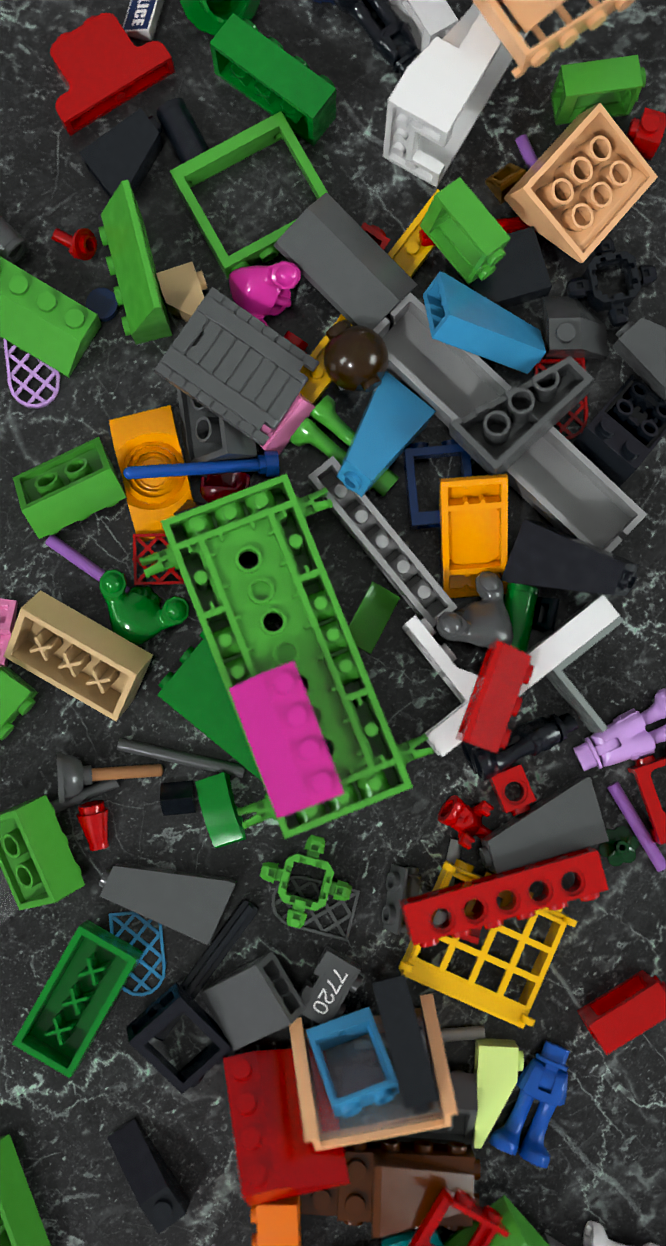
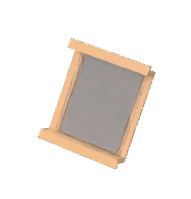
[289,993,458,1151]

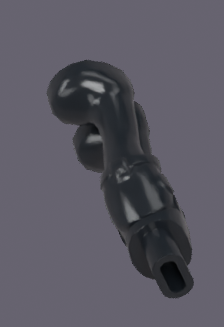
[334,0,422,76]
[460,713,578,782]

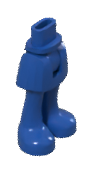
[489,1041,570,1168]

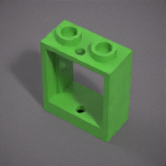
[551,55,646,125]
[420,177,511,285]

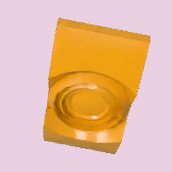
[109,405,194,542]
[439,474,508,598]

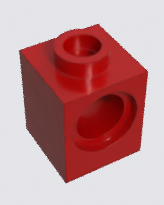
[489,763,537,816]

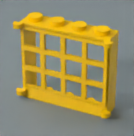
[398,859,578,1029]

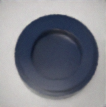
[86,288,119,322]

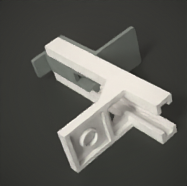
[402,594,624,757]

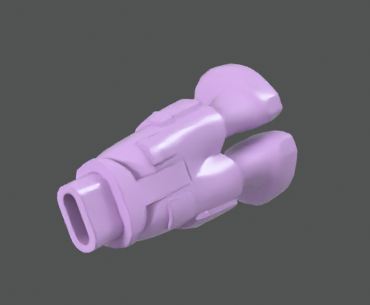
[573,688,666,772]

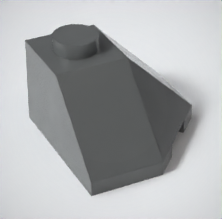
[542,296,608,360]

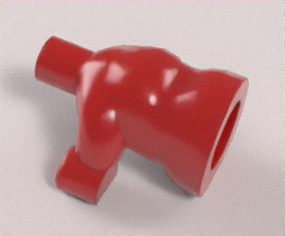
[438,795,494,850]

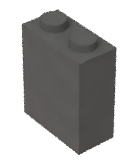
[200,951,307,1051]

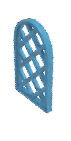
[108,911,167,996]

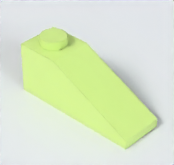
[471,1038,524,1149]

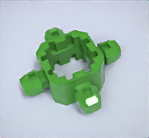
[260,834,352,929]

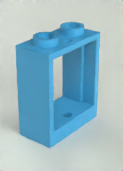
[306,1007,399,1118]

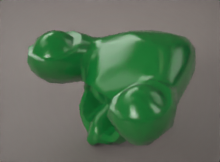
[99,569,190,646]

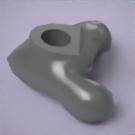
[436,571,513,648]

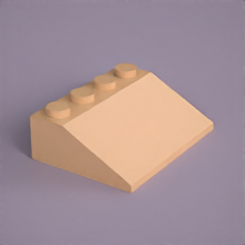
[503,103,658,263]

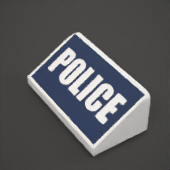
[123,0,164,42]

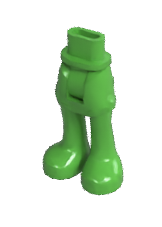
[289,395,399,497]

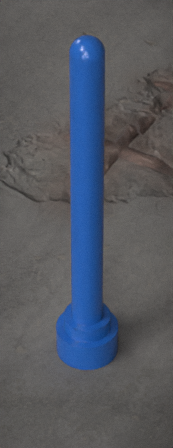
[123,451,279,479]

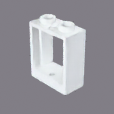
[388,0,458,52]

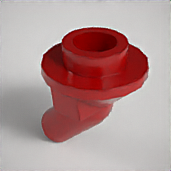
[51,228,97,261]

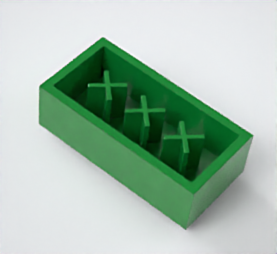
[210,13,336,146]
[12,919,144,1078]

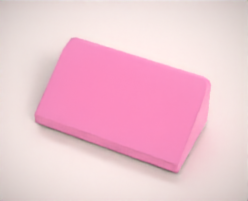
[260,393,315,455]

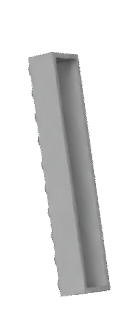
[373,292,647,552]

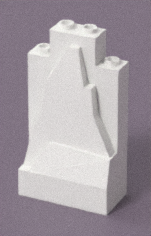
[383,3,529,187]

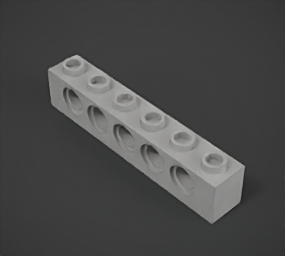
[308,456,458,627]

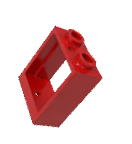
[577,970,666,1055]

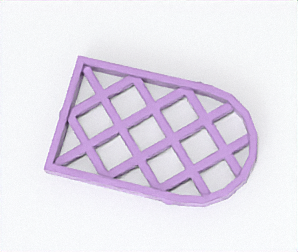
[3,338,61,409]

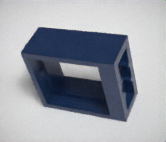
[403,439,472,530]

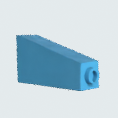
[423,271,546,374]
[336,371,436,498]

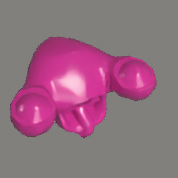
[229,261,301,326]

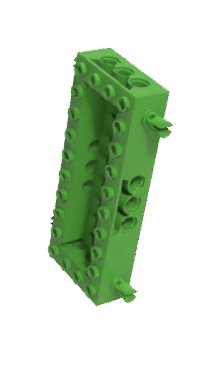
[139,473,433,839]

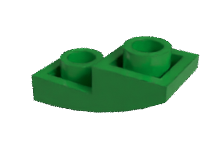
[195,772,246,848]

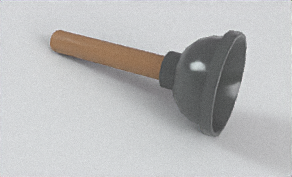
[56,751,164,803]

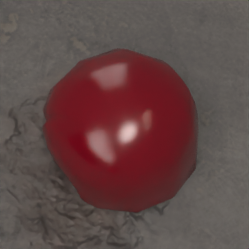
[200,472,250,503]

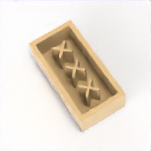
[4,590,153,721]

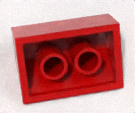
[455,640,534,753]

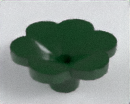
[598,826,639,866]

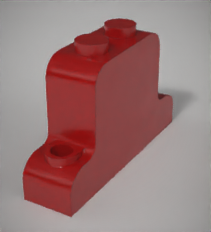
[50,13,175,136]

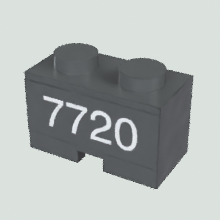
[298,945,363,1025]

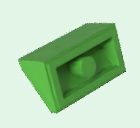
[349,581,400,654]

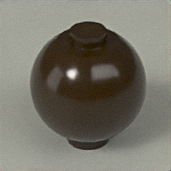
[324,320,389,393]

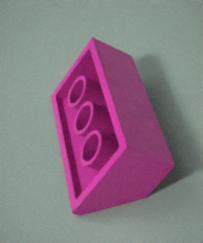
[229,661,344,819]

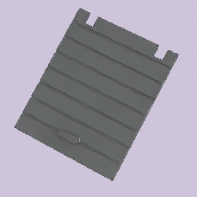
[154,287,319,446]

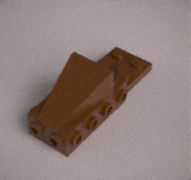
[300,1138,480,1238]

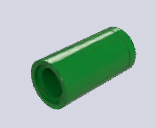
[504,583,539,653]

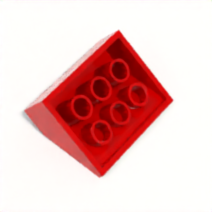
[223,1047,350,1206]

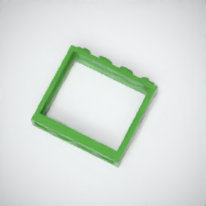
[170,111,328,279]

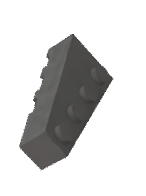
[449,356,594,475]

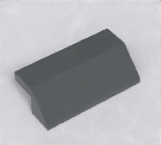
[274,192,418,330]

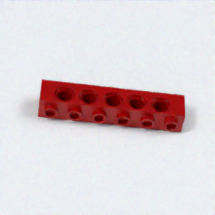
[399,847,609,948]

